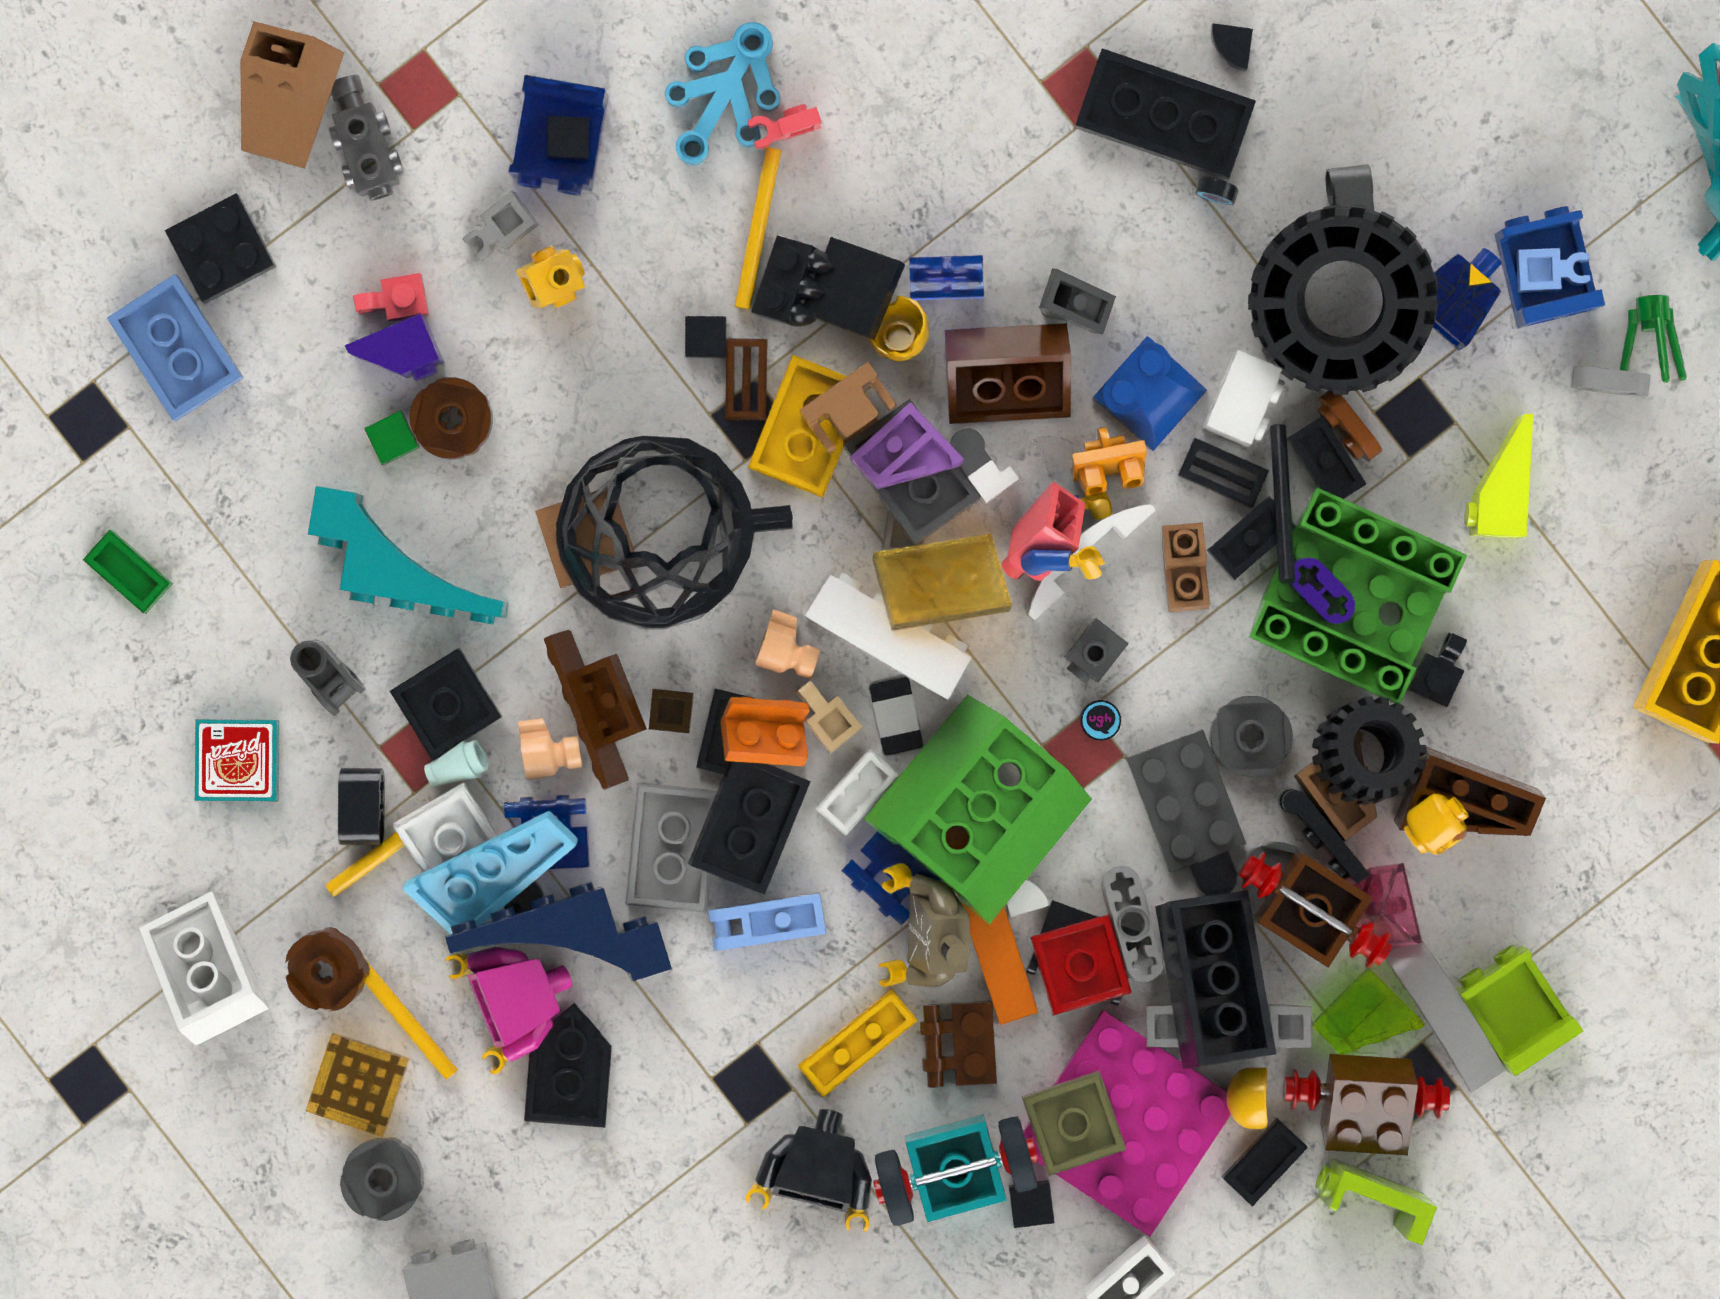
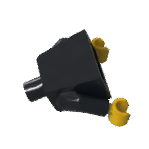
[745,1109,872,1232]

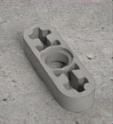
[1101,866,1163,983]

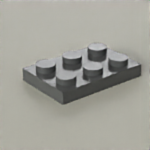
[843,399,981,546]
[1126,729,1246,873]

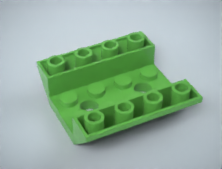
[1249,487,1467,704]
[864,694,1092,925]

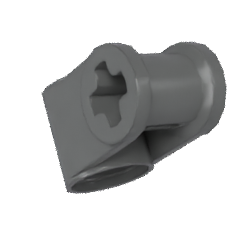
[1325,164,1374,211]
[290,639,366,716]

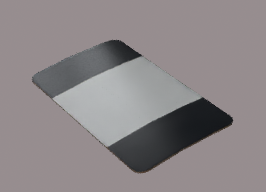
[869,677,923,755]

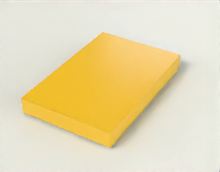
[748,355,866,498]

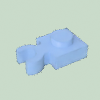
[1516,248,1590,293]

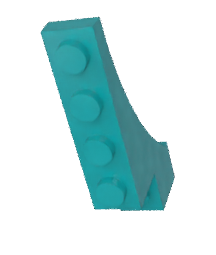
[308,486,508,625]

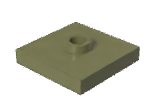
[1021,1070,1126,1176]

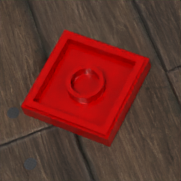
[1030,914,1132,1016]

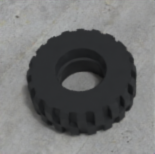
[1248,204,1438,395]

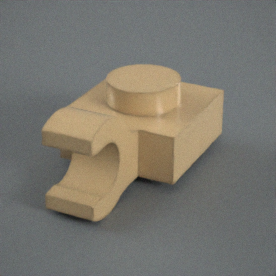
[795,681,863,753]

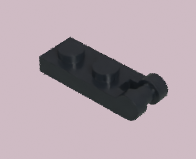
[1278,789,1370,884]

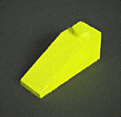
[1464,413,1534,539]

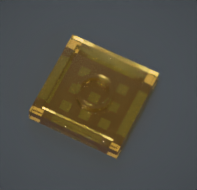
[306,1032,410,1137]

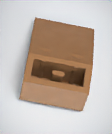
[240,21,344,169]

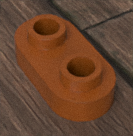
[1317,390,1382,462]

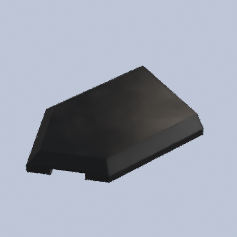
[524,1002,612,1128]

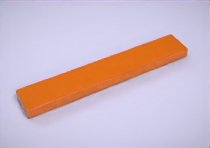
[945,826,1039,1025]

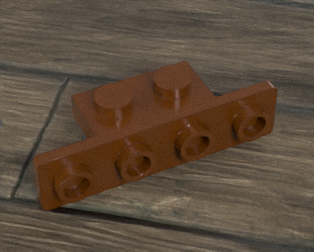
[544,630,647,790]

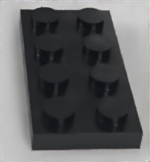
[1075,48,1256,180]

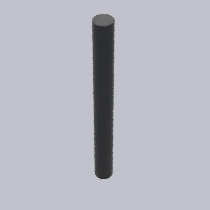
[1270,424,1296,584]

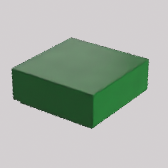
[364,410,420,466]

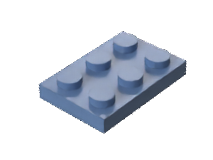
[107,274,244,422]

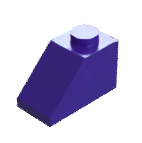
[345,314,445,381]

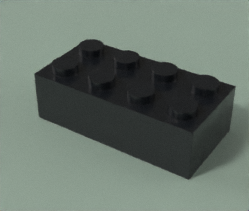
[1155,890,1276,1069]

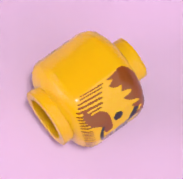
[1404,794,1469,855]

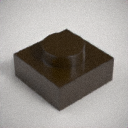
[648,689,694,734]

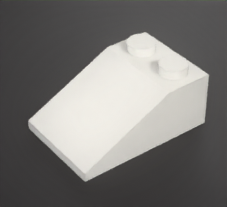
[139,891,269,1046]

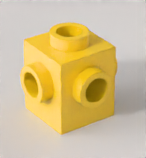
[515,245,586,308]

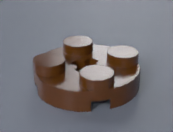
[410,377,493,460]
[285,927,370,1011]

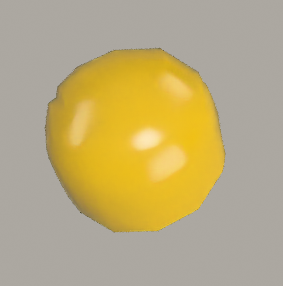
[869,296,929,362]
[1226,1067,1268,1129]

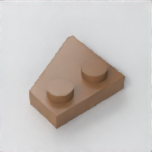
[1294,729,1377,841]

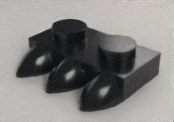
[751,235,834,327]

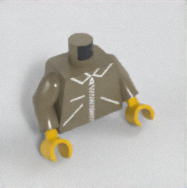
[878,863,970,987]

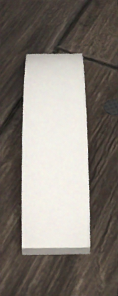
[1027,504,1155,621]

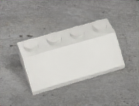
[805,572,972,700]

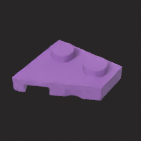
[850,402,964,489]

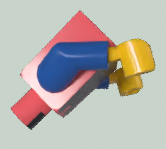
[1001,481,1112,581]

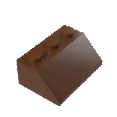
[945,323,1071,424]

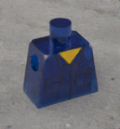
[1432,248,1502,351]

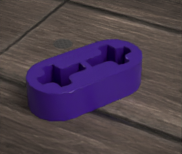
[1289,557,1355,624]

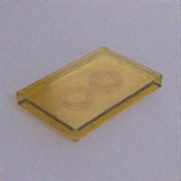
[872,534,1012,631]

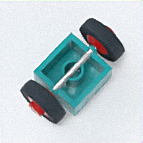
[873,1114,1039,1226]

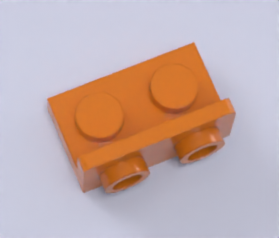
[720,697,809,767]

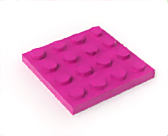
[1023,1010,1231,1237]

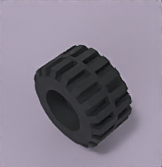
[1312,696,1427,805]

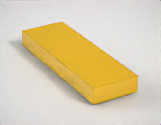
[798,988,918,1098]

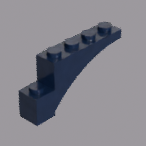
[445,882,672,981]

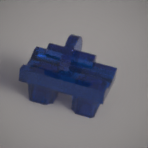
[909,255,984,300]

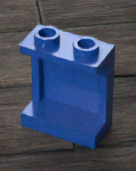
[1494,206,1605,329]

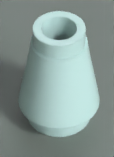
[424,740,489,787]

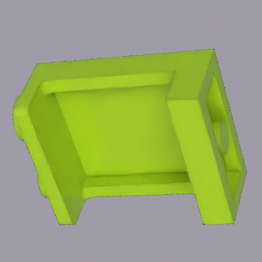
[1456,945,1584,1077]
[1315,1158,1437,1246]

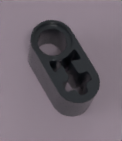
[338,768,385,846]

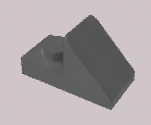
[1039,268,1116,335]

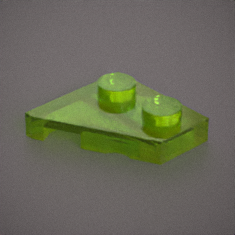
[1312,968,1426,1055]

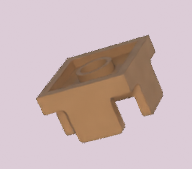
[800,362,897,454]

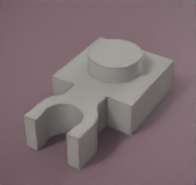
[462,191,539,261]

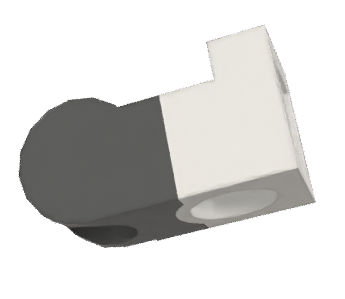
[950,428,1019,504]

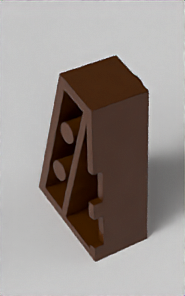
[1394,747,1546,836]

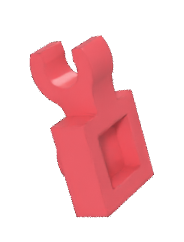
[748,104,822,149]
[353,273,429,322]

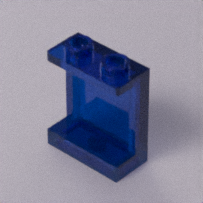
[508,75,609,196]

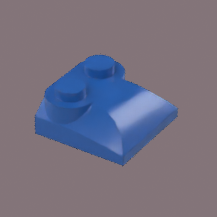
[1093,336,1207,451]

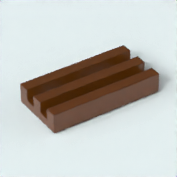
[725,338,768,421]

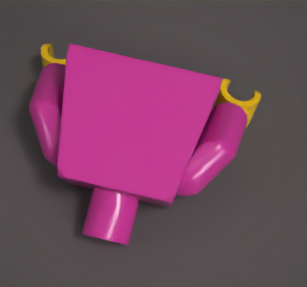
[445,947,572,1074]

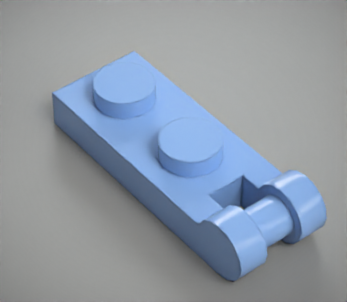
[708,892,826,951]

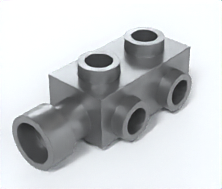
[329,75,404,201]

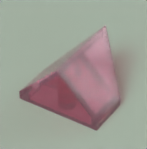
[1353,863,1422,947]

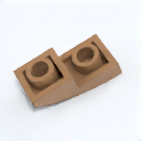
[1162,522,1210,612]

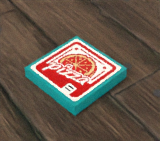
[195,719,279,802]

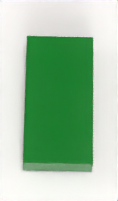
[83,529,173,614]

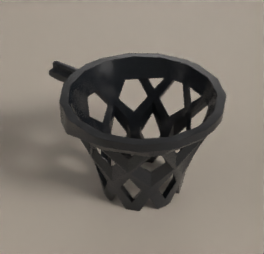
[556,435,793,630]

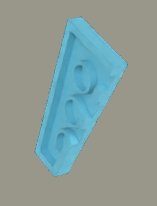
[402,811,578,934]

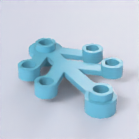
[665,22,781,166]

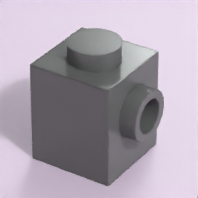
[1064,618,1129,683]

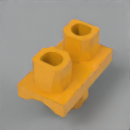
[1071,427,1147,497]

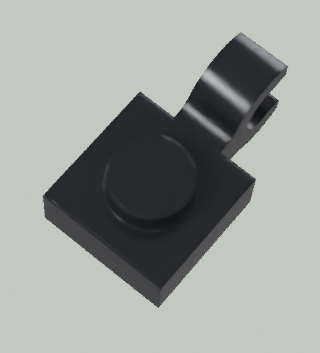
[1408,632,1467,707]

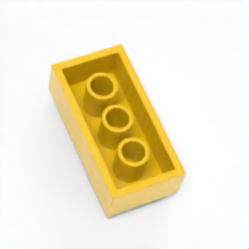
[1632,559,1720,744]

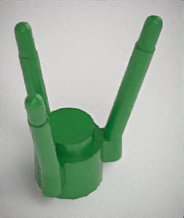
[1620,295,1687,383]

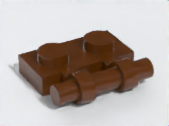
[920,1000,997,1088]

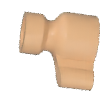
[755,609,820,679]
[518,718,583,780]

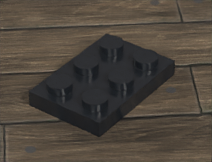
[688,761,811,895]

